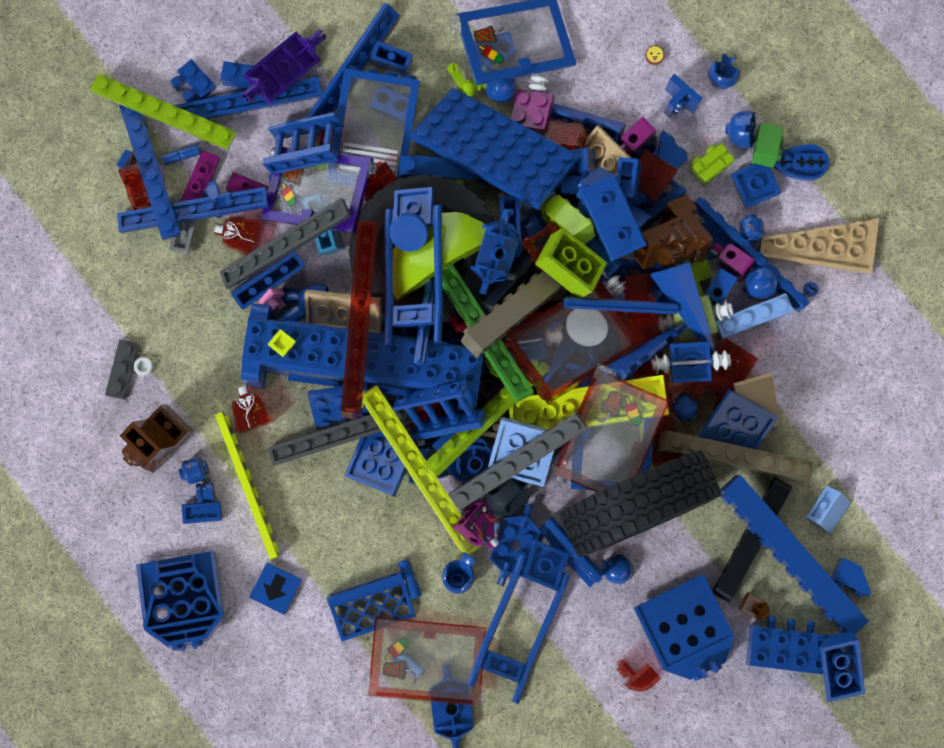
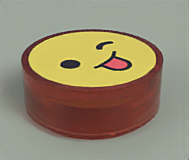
[645,45,664,65]

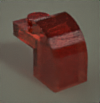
[118,164,151,210]
[616,658,661,691]

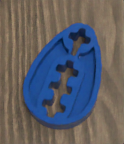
[774,144,829,181]

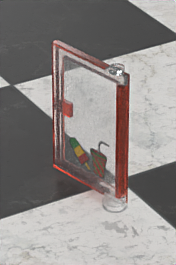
[553,364,670,492]
[362,617,486,706]

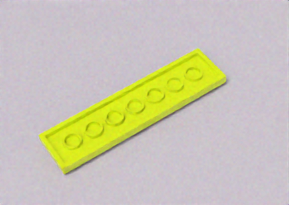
[509,375,669,429]

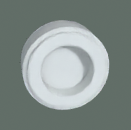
[134,357,154,377]

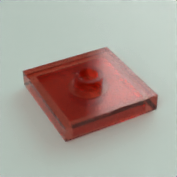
[638,149,678,202]

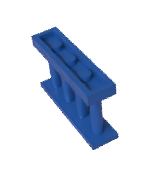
[263,112,344,175]
[393,380,487,441]

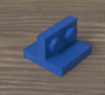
[664,73,703,118]

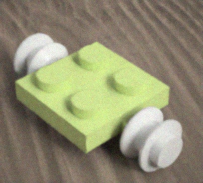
[656,295,734,341]

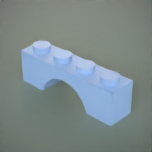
[716,293,793,342]

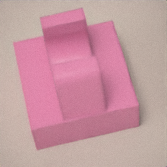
[258,288,285,311]

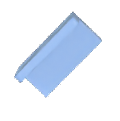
[806,486,851,534]

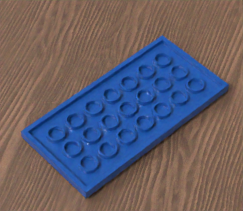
[410,88,580,210]

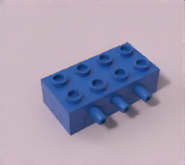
[746,616,831,675]

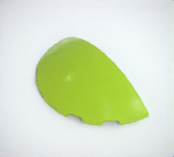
[393,212,486,301]

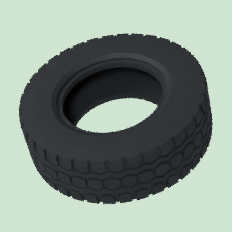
[349,175,501,328]
[560,451,722,557]

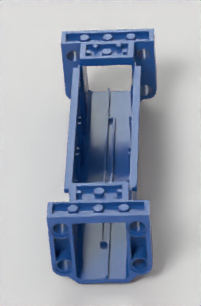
[241,303,483,414]

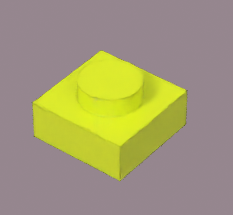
[267,329,296,358]

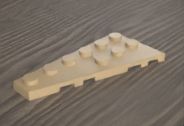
[759,218,879,274]

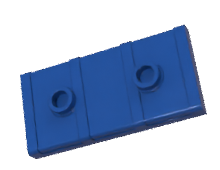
[579,173,647,261]

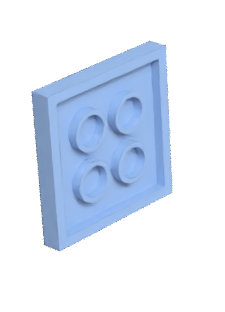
[488,417,554,487]

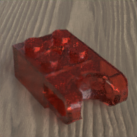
[689,338,758,411]

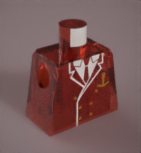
[214,217,262,256]
[232,386,273,434]

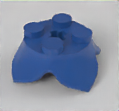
[446,437,493,483]

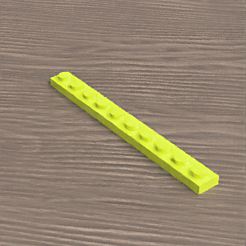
[359,385,481,555]

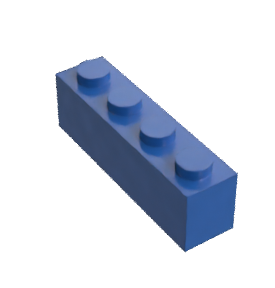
[230,251,306,310]

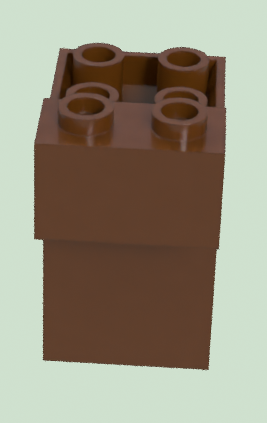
[634,195,713,270]
[120,404,194,473]

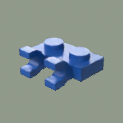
[170,59,216,102]

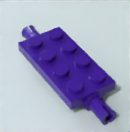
[241,29,326,105]

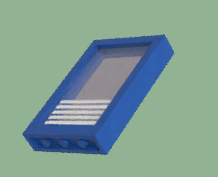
[327,66,420,191]

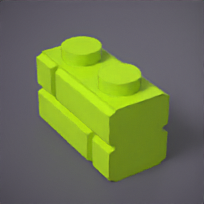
[689,143,735,186]

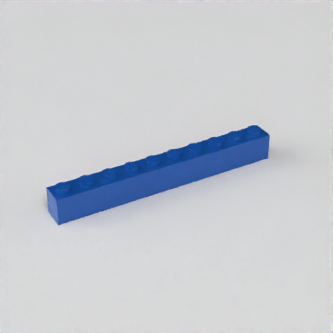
[721,475,869,635]

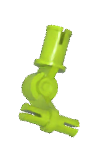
[447,63,486,97]

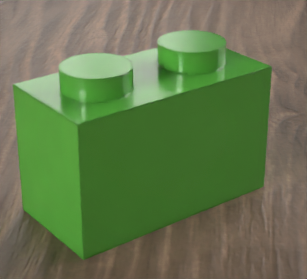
[751,123,784,168]

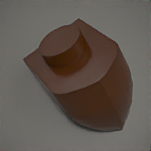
[738,592,770,620]

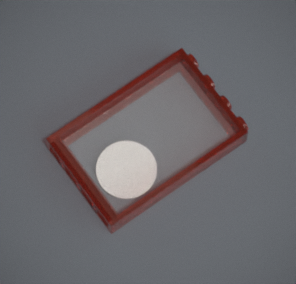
[503,280,645,404]

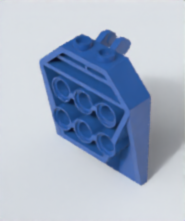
[136,551,225,651]
[633,574,734,681]

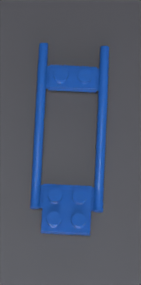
[384,187,443,347]
[467,540,571,704]

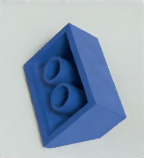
[820,631,865,702]

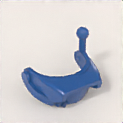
[204,180,232,218]

